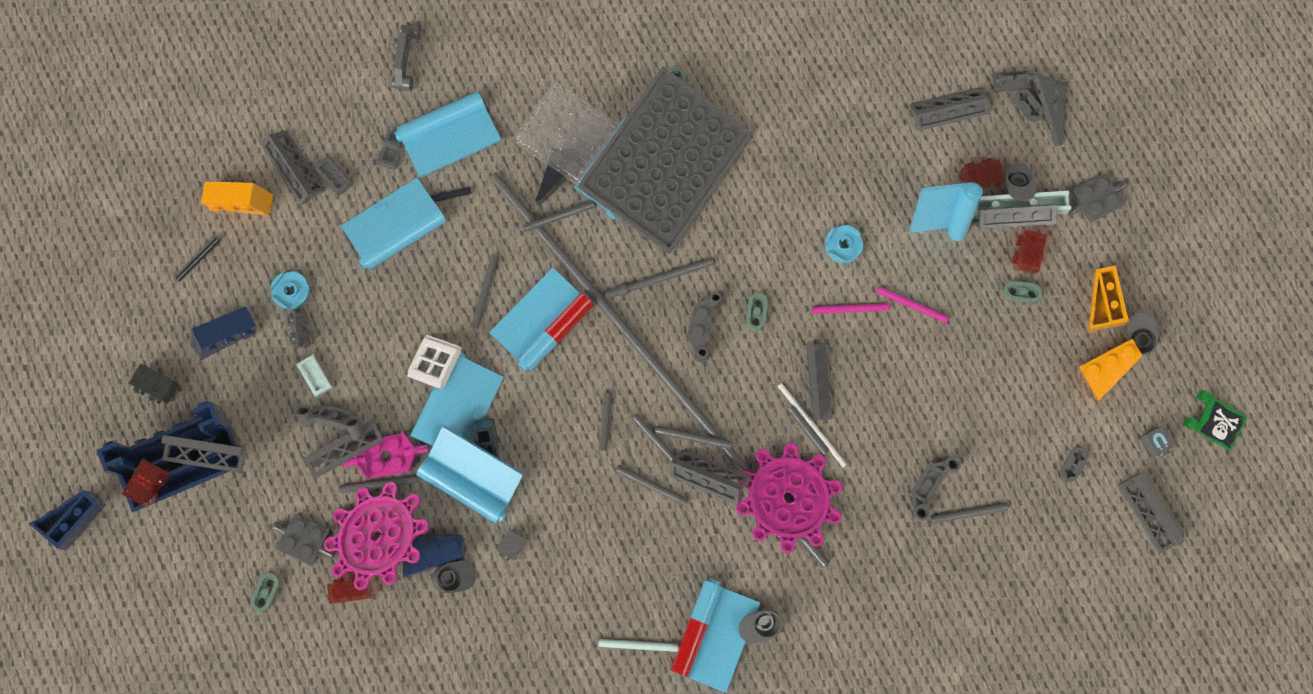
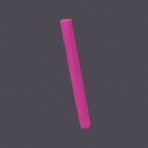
[876,286,949,323]
[812,303,889,314]

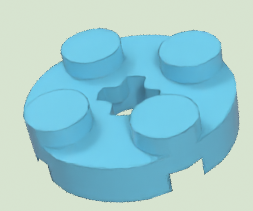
[825,225,863,264]
[271,271,310,310]

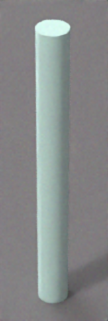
[599,639,678,652]

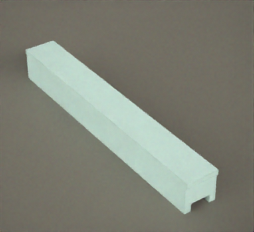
[916,191,1071,220]

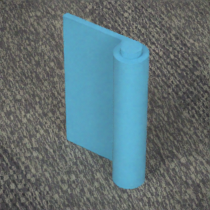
[394,91,501,178]
[341,178,447,270]
[910,182,983,241]
[410,352,504,446]
[417,426,524,523]

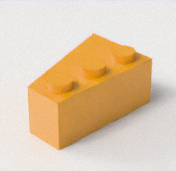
[1088,266,1129,332]
[1079,339,1142,401]

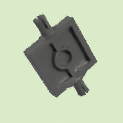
[1069,173,1128,223]
[272,514,335,567]

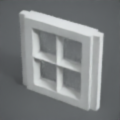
[407,335,462,389]

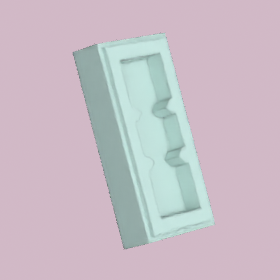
[296,355,333,398]

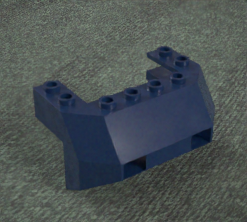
[97,401,245,513]

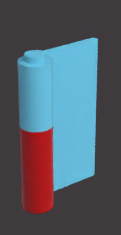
[489,268,594,372]
[670,578,760,693]

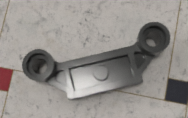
[392,24,422,91]
[686,292,723,363]
[296,404,363,439]
[909,456,962,521]

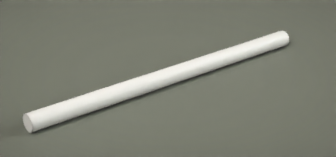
[778,383,847,467]

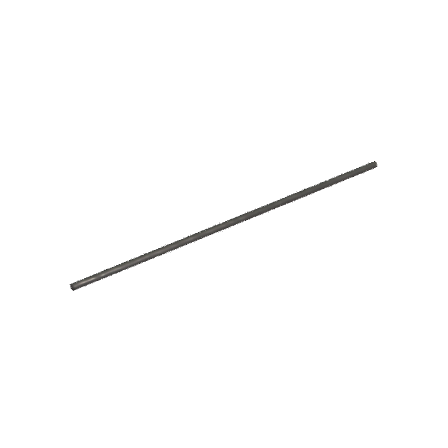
[490,172,830,568]

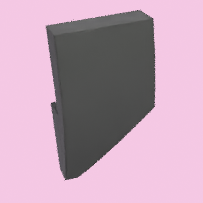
[377,129,401,170]

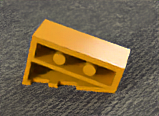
[201,182,273,216]

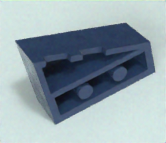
[191,307,256,360]
[29,490,106,550]
[403,537,465,578]

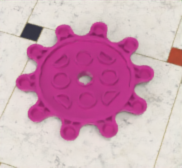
[736,443,842,553]
[324,482,429,590]

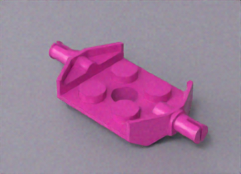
[342,432,428,479]

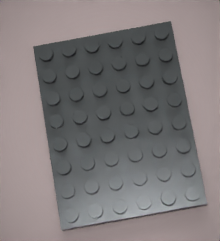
[577,66,753,254]

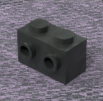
[128,363,179,404]

